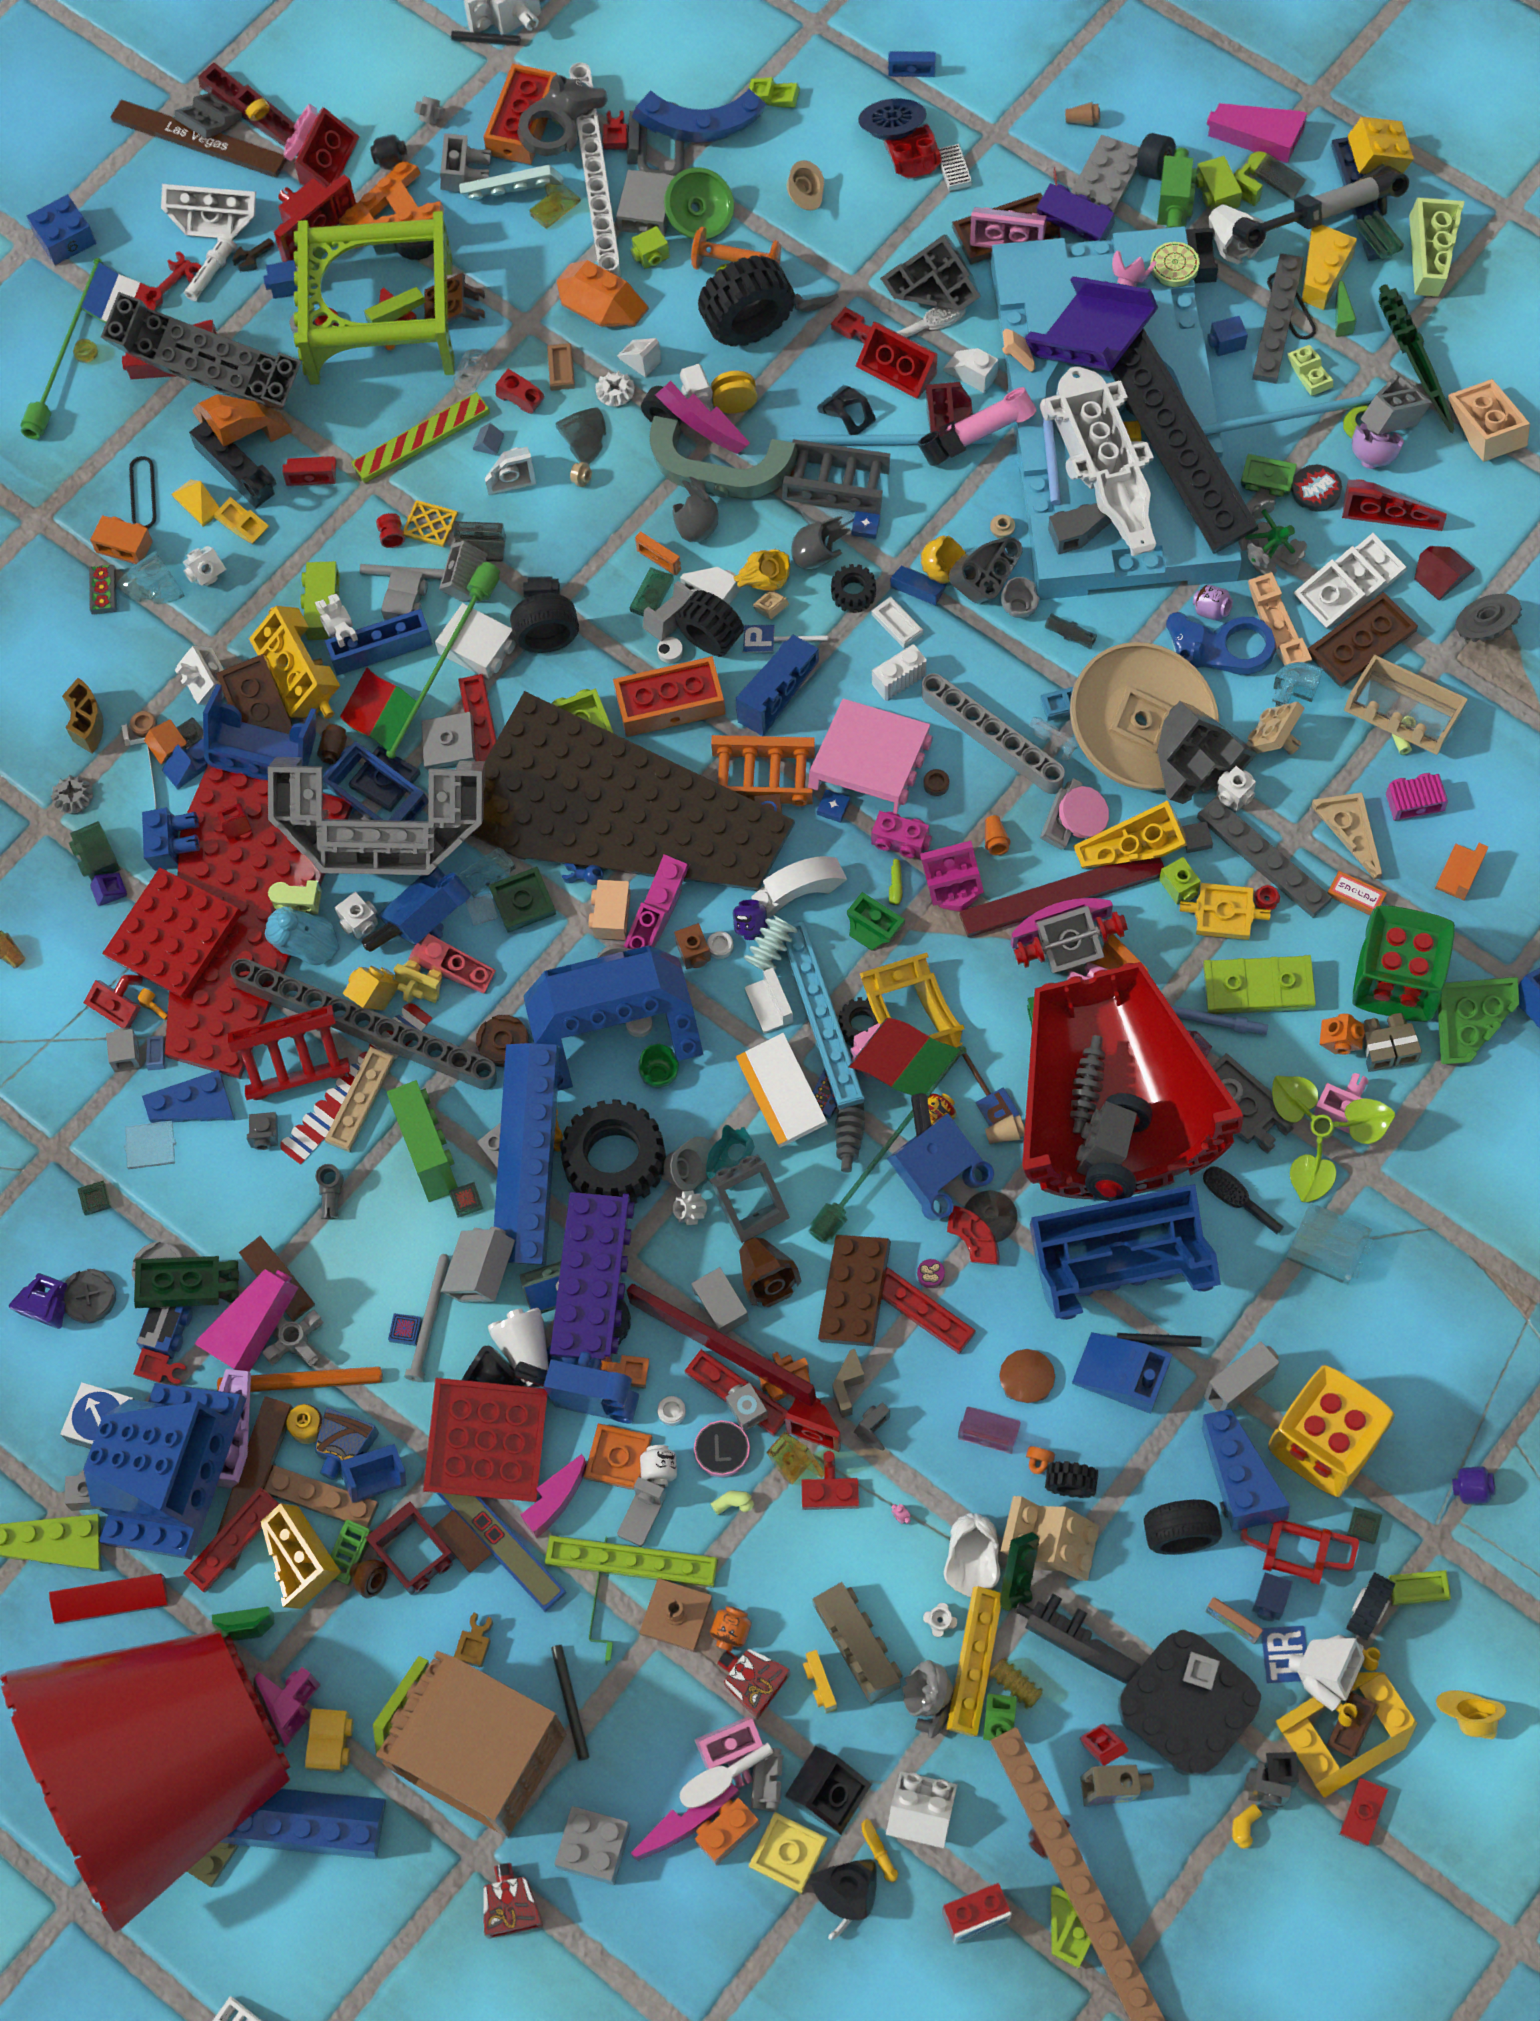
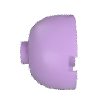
[1352,423,1404,469]

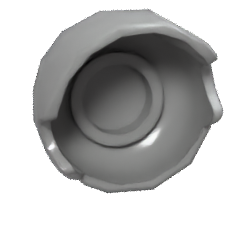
[1001,577,1040,618]

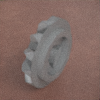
[51,774,93,814]

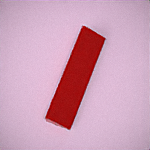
[49,1574,168,1624]

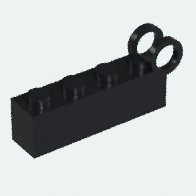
[189,420,276,508]

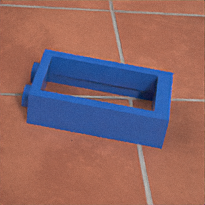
[323,741,429,821]

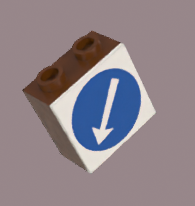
[61,1382,134,1449]

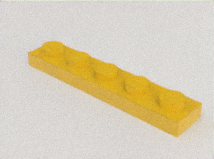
[947,1586,1001,1737]

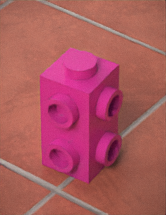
[871,811,932,859]

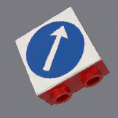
[942,1883,1012,1944]

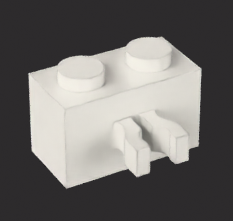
[175,646,225,705]

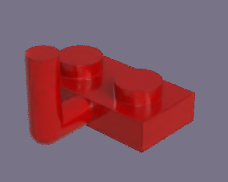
[83,975,143,1029]
[802,1451,859,1510]

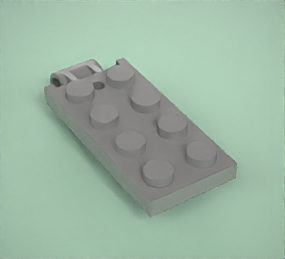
[1071,135,1140,213]

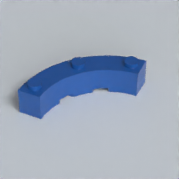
[632,89,767,143]

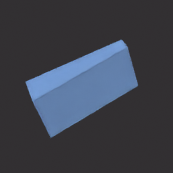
[146,1036,165,1071]

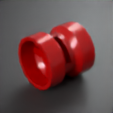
[376,513,405,548]

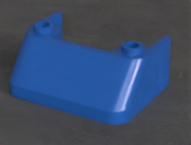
[203,684,316,781]

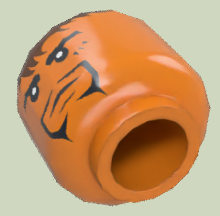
[710,1606,752,1651]

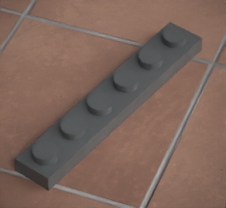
[1252,253,1304,384]
[1197,797,1332,918]

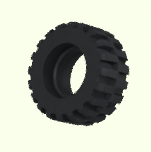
[698,255,795,347]
[560,1099,666,1204]

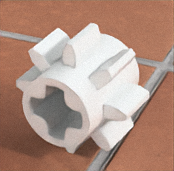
[673,1191,707,1225]

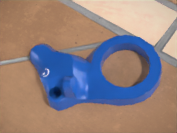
[1166,612,1277,675]

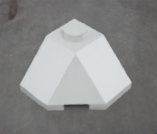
[485,446,536,495]

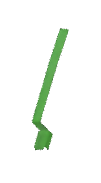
[589,1536,613,1666]

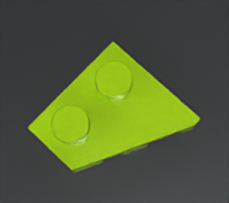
[1051,1885,1091,1969]

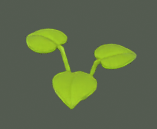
[1272,1076,1395,1203]

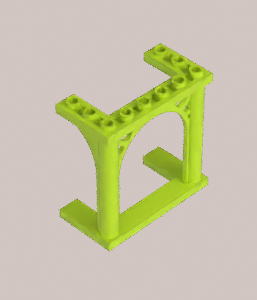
[294,211,455,385]

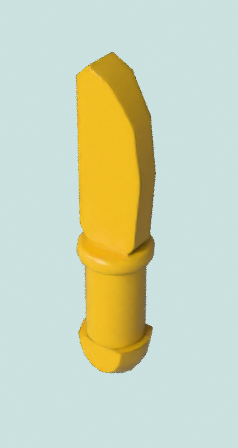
[861,1818,898,1882]

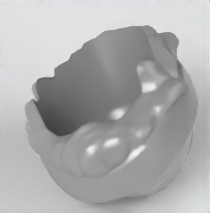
[902,1660,954,1717]

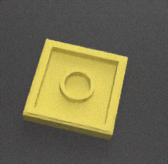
[749,1812,828,1894]

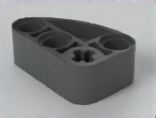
[949,537,1023,604]

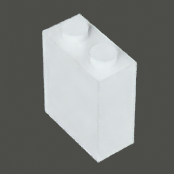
[435,603,516,680]

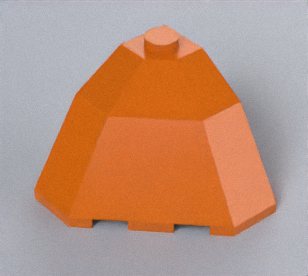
[192,394,292,446]

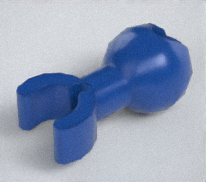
[562,863,604,885]

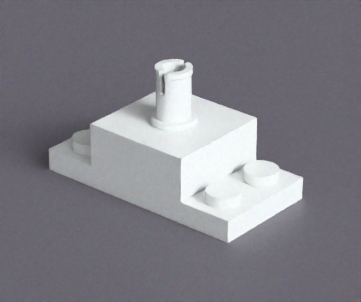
[464,0,541,35]

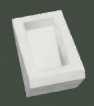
[617,338,661,378]

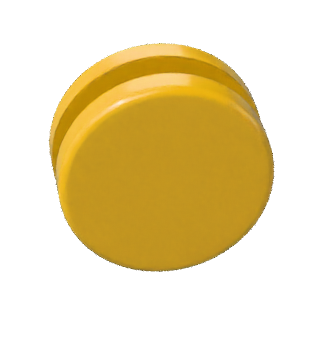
[711,371,758,414]

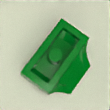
[847,892,905,950]
[212,1606,275,1641]

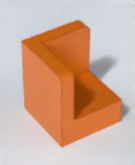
[144,719,187,764]

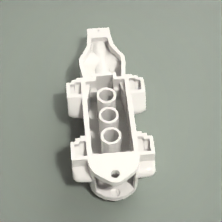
[1040,367,1156,556]

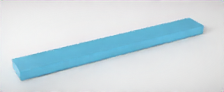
[783,921,865,1110]

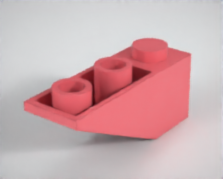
[408,934,496,994]

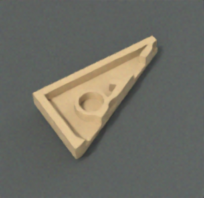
[1311,792,1382,879]

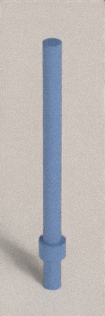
[1170,1005,1268,1035]

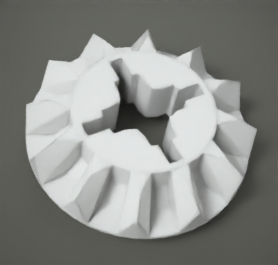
[596,370,635,406]

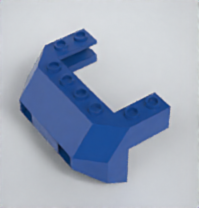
[523,945,704,1091]
[1030,1184,1221,1320]

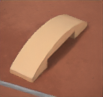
[1248,572,1312,669]

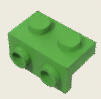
[1241,454,1297,497]

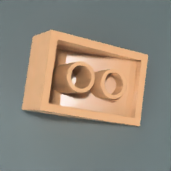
[1448,379,1530,462]

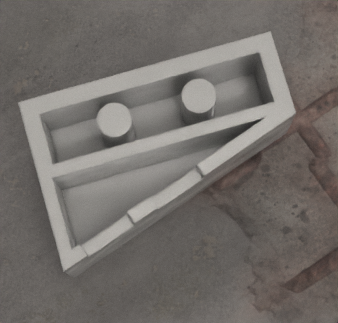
[1361,372,1432,435]

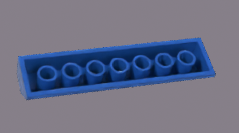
[494,1043,561,1265]
[220,1789,386,1859]

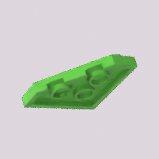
[1438,977,1519,1064]

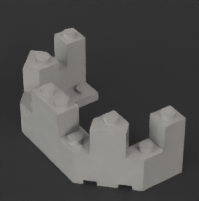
[268,757,485,875]

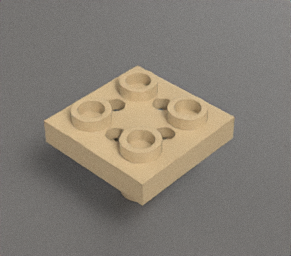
[1246,702,1305,754]

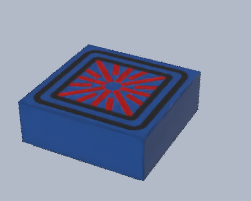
[388,1313,422,1346]

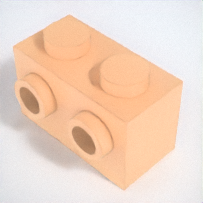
[588,880,631,940]

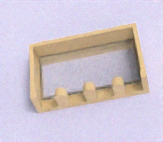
[1344,655,1468,755]

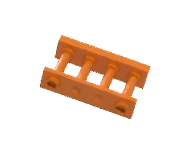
[711,735,815,806]

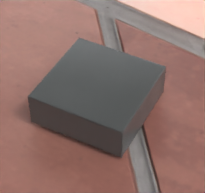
[1182,821,1213,853]

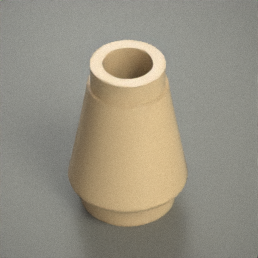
[985,1114,1025,1144]

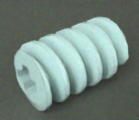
[744,915,798,971]

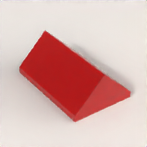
[294,107,360,188]
[856,321,937,399]

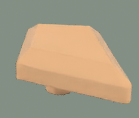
[1002,328,1035,372]

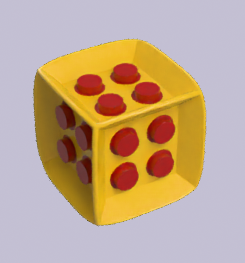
[1268,1365,1395,1497]

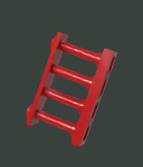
[228,1005,351,1100]

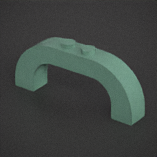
[650,416,798,499]

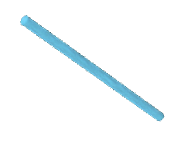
[1200,393,1376,435]
[783,434,992,445]

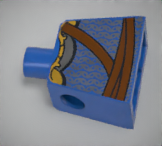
[315,1407,379,1480]

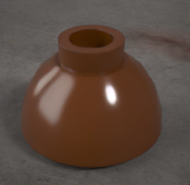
[349,1559,388,1599]

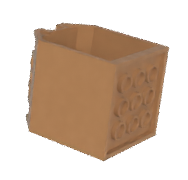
[375,1651,567,1838]

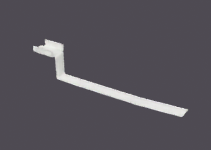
[122,724,157,809]

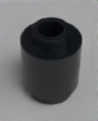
[523,576,560,597]

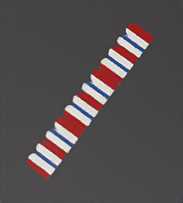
[280,1003,433,1165]

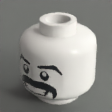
[640,1445,677,1488]

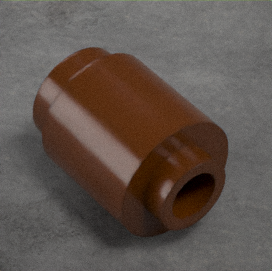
[317,724,347,765]

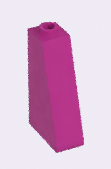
[1206,103,1308,163]
[195,1269,299,1372]

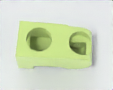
[268,880,322,914]

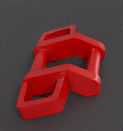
[1240,1520,1359,1585]

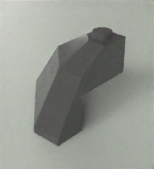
[880,234,981,311]
[1157,701,1257,804]

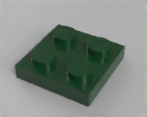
[489,867,556,933]

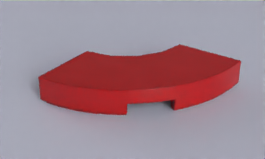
[947,1206,1000,1265]

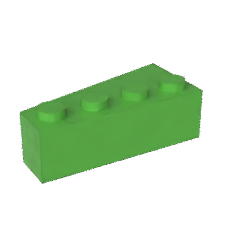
[386,1080,459,1202]

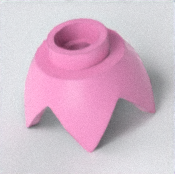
[1112,251,1157,287]

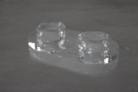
[453,349,487,394]

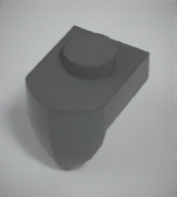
[854,1402,890,1450]

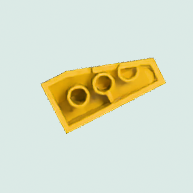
[1073,800,1187,869]

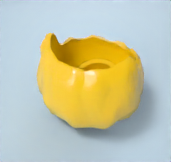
[921,535,966,584]

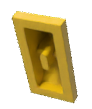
[172,479,220,527]

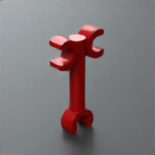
[144,251,202,307]

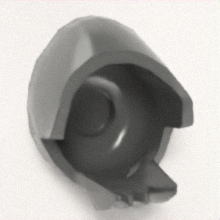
[673,476,719,542]
[791,516,851,570]

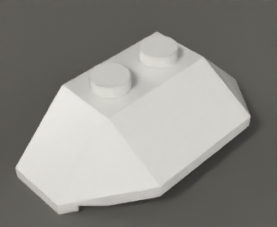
[161,184,256,239]

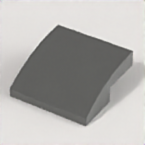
[174,93,242,138]

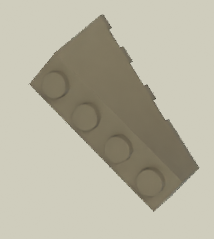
[812,1582,903,1705]

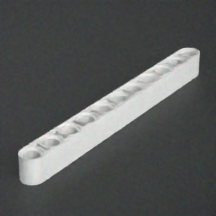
[569,62,621,278]

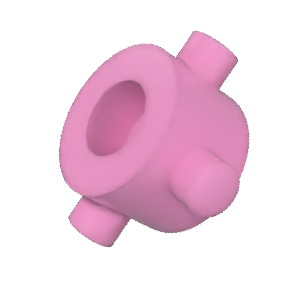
[891,1504,911,1524]

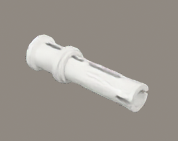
[183,235,237,302]

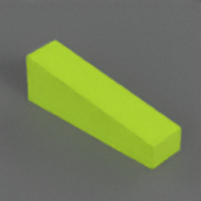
[364,287,426,323]

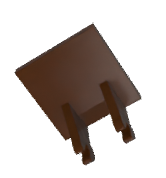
[424,273,485,322]

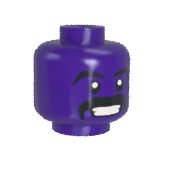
[733,899,768,940]

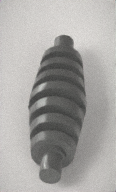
[1070,1035,1106,1135]
[835,1080,865,1173]

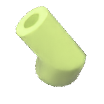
[710,1490,754,1515]

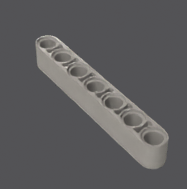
[922,673,1065,794]

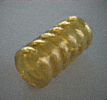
[989,1657,1043,1709]

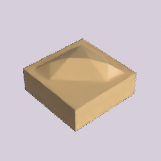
[753,591,789,620]

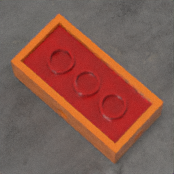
[483,63,557,165]
[613,656,725,737]

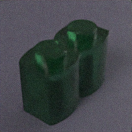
[68,821,121,881]

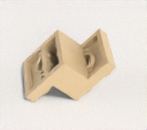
[1001,1496,1099,1581]

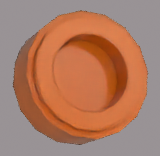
[1026,1446,1055,1475]

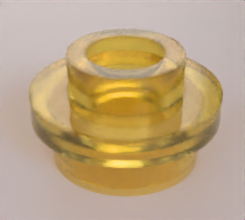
[73,339,98,363]

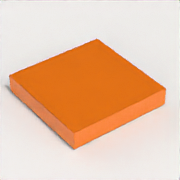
[584,1423,653,1491]

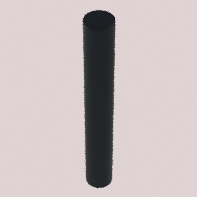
[451,31,521,45]
[1117,1333,1201,1347]

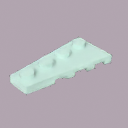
[459,165,564,200]

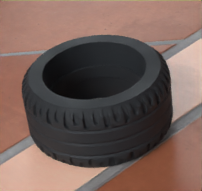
[510,593,579,653]
[1144,1499,1222,1555]

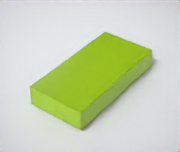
[1388,1570,1451,1606]

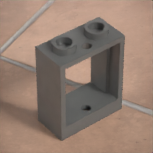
[709,1155,790,1243]

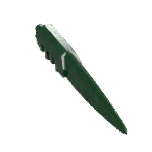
[1378,284,1454,434]

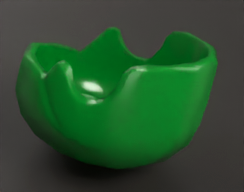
[638,1043,679,1088]

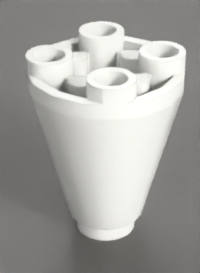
[488,1308,549,1388]

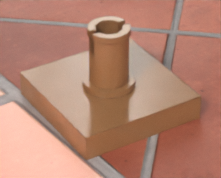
[639,1578,712,1652]

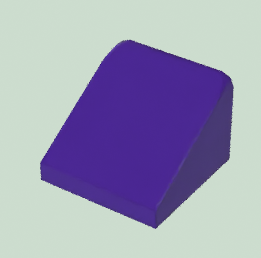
[90,873,127,906]

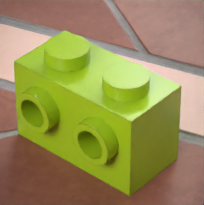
[1195,156,1242,212]

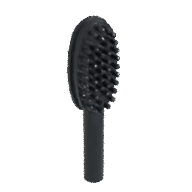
[1203,1166,1284,1235]

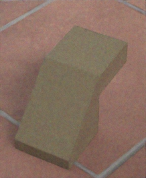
[832,1349,864,1418]

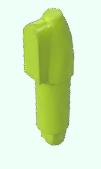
[889,858,903,905]

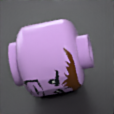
[1193,585,1233,621]

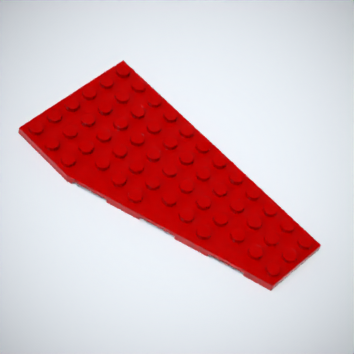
[165,764,353,1079]

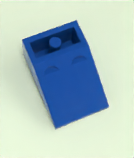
[1072,1332,1173,1414]

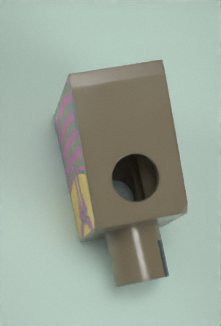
[1080,1765,1154,1806]

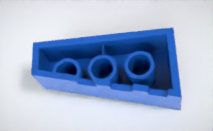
[736,634,819,736]
[1202,1409,1290,1531]

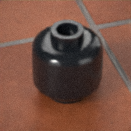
[370,134,407,168]

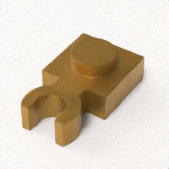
[454,1613,493,1668]

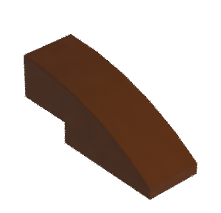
[239,1235,315,1322]

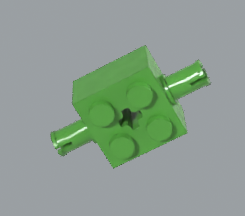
[1157,148,1197,228]

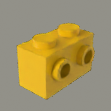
[342,966,399,1010]

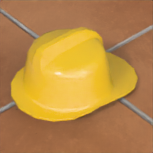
[1436,1690,1507,1739]

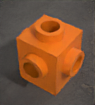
[1319,1014,1365,1055]

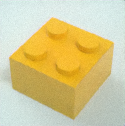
[1347,117,1414,174]

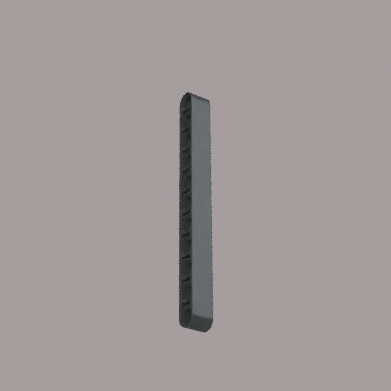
[230,958,497,1090]

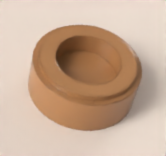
[130,711,157,738]

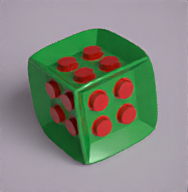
[1352,906,1455,1022]

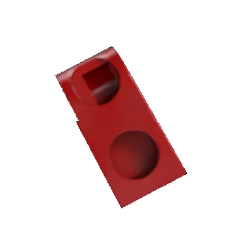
[496,368,544,413]

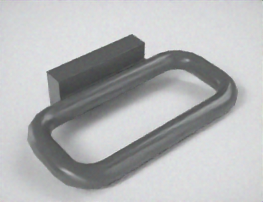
[627,101,684,176]

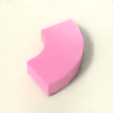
[284,104,318,161]

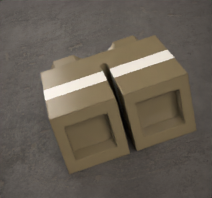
[1362,1013,1422,1072]

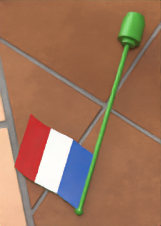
[20,258,157,440]

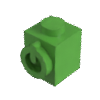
[983,1694,1017,1741]

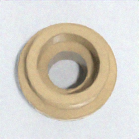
[570,462,592,487]
[990,514,1015,539]

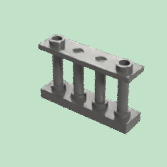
[782,439,891,515]

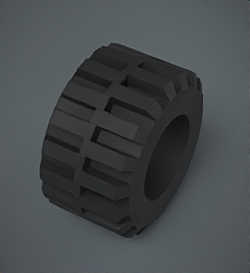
[675,590,744,656]

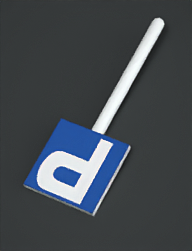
[743,625,829,653]

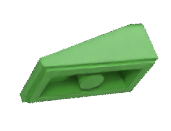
[1335,280,1356,337]

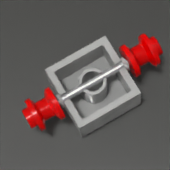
[1013,906,1128,973]

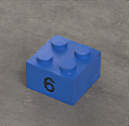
[26,194,96,265]

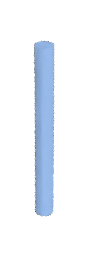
[1042,417,1061,505]

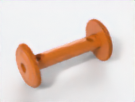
[691,227,781,270]

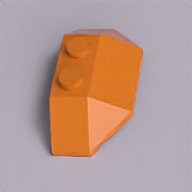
[556,260,648,327]

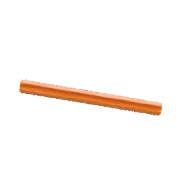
[217,1366,383,1392]

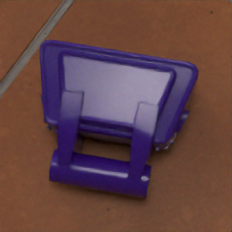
[9,1273,67,1329]

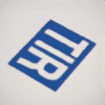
[1261,1626,1307,1683]

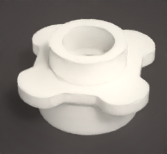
[923,1603,957,1637]

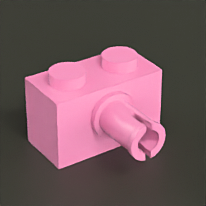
[1314,1073,1369,1134]
[694,1716,763,1788]

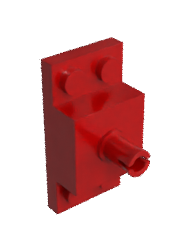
[274,174,356,262]

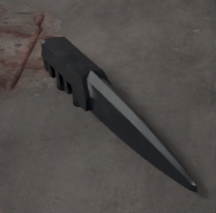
[1016,1593,1142,1684]

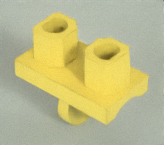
[394,960,442,1003]

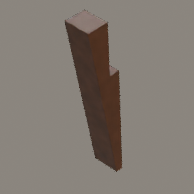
[216,1396,293,1570]

